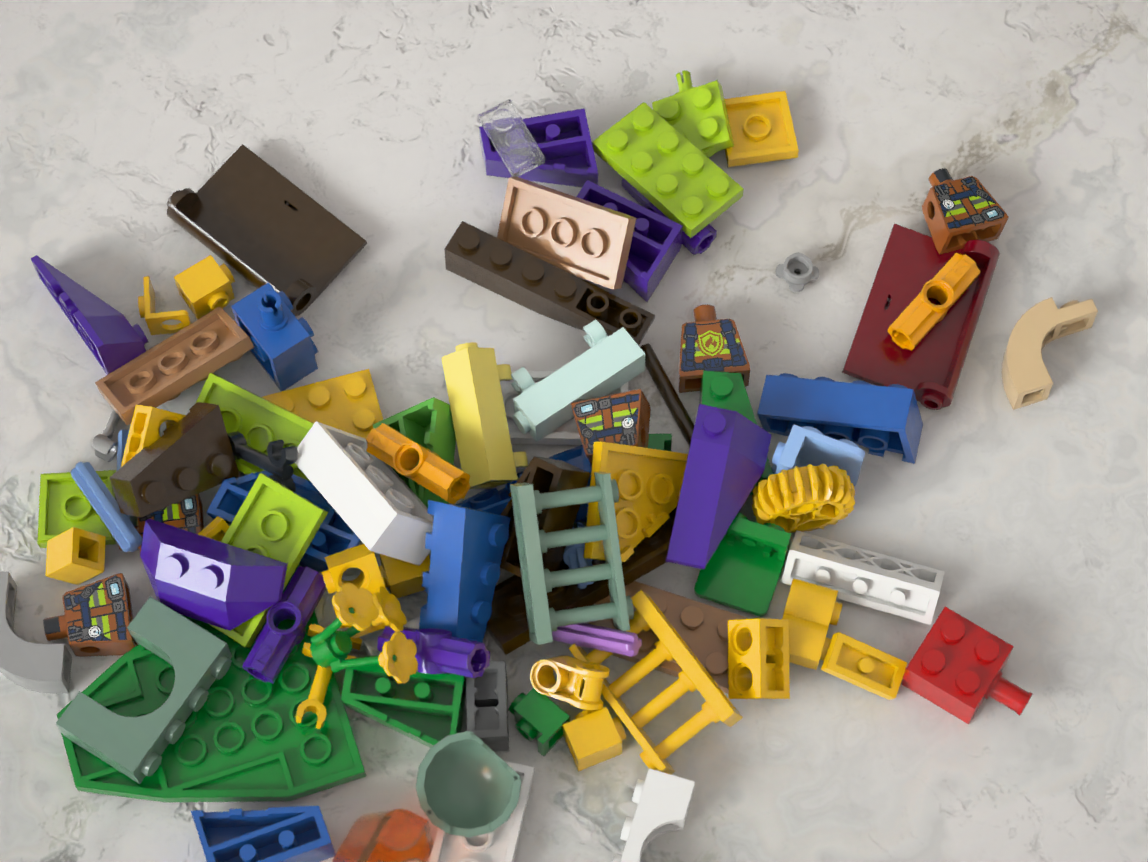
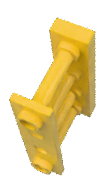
[568,590,743,775]

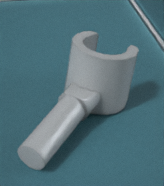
[93,411,120,462]

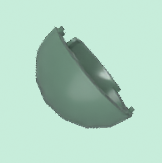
[416,731,521,837]

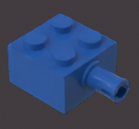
[231,282,318,391]

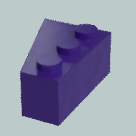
[479,108,598,187]
[576,180,683,302]

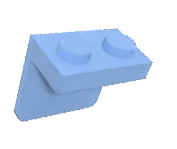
[771,424,865,486]

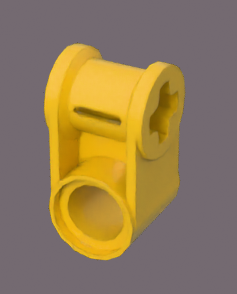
[530,655,610,710]

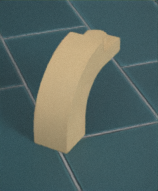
[1001,297,1098,410]

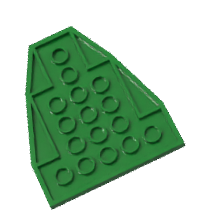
[56,563,366,802]

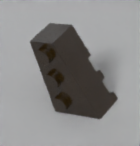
[110,402,240,517]
[500,456,591,578]

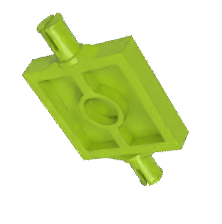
[652,70,734,158]

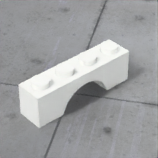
[612,768,695,862]

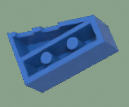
[191,806,336,862]

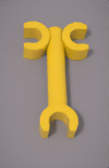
[295,624,362,729]

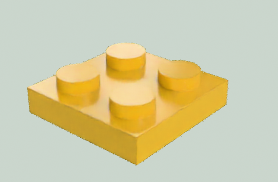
[724,91,799,167]

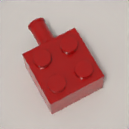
[901,606,1033,724]

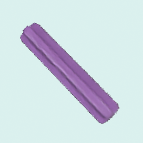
[552,623,642,657]

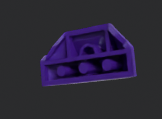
[140,519,288,631]

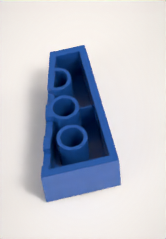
[757,373,923,464]
[419,500,511,642]

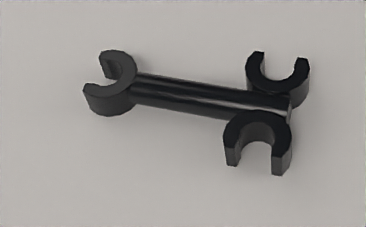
[227,431,298,492]

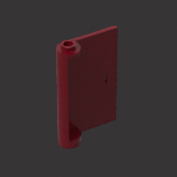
[842,223,1000,410]

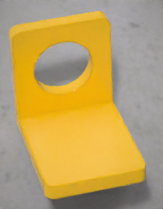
[138,276,192,336]

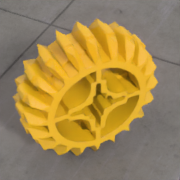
[752,464,855,533]

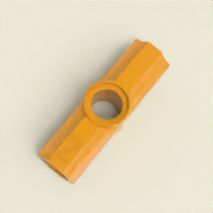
[887,253,981,351]
[366,423,470,505]

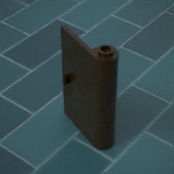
[167,144,367,317]

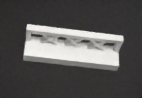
[781,530,945,625]

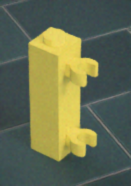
[441,342,528,489]

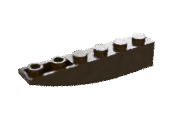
[444,221,655,346]

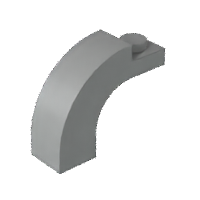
[0,572,72,694]

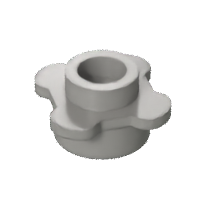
[776,252,819,292]

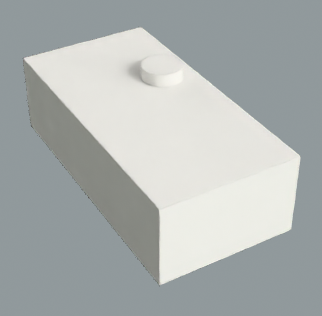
[295,421,433,566]

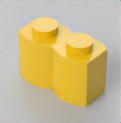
[782,578,843,670]

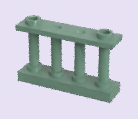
[510,471,634,645]

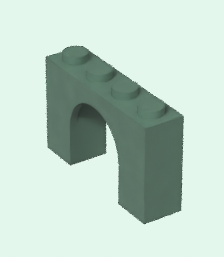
[56,596,232,784]

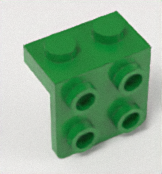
[694,513,791,617]

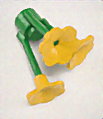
[310,583,418,684]

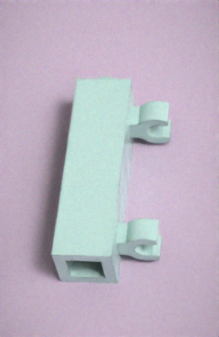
[511,319,645,442]

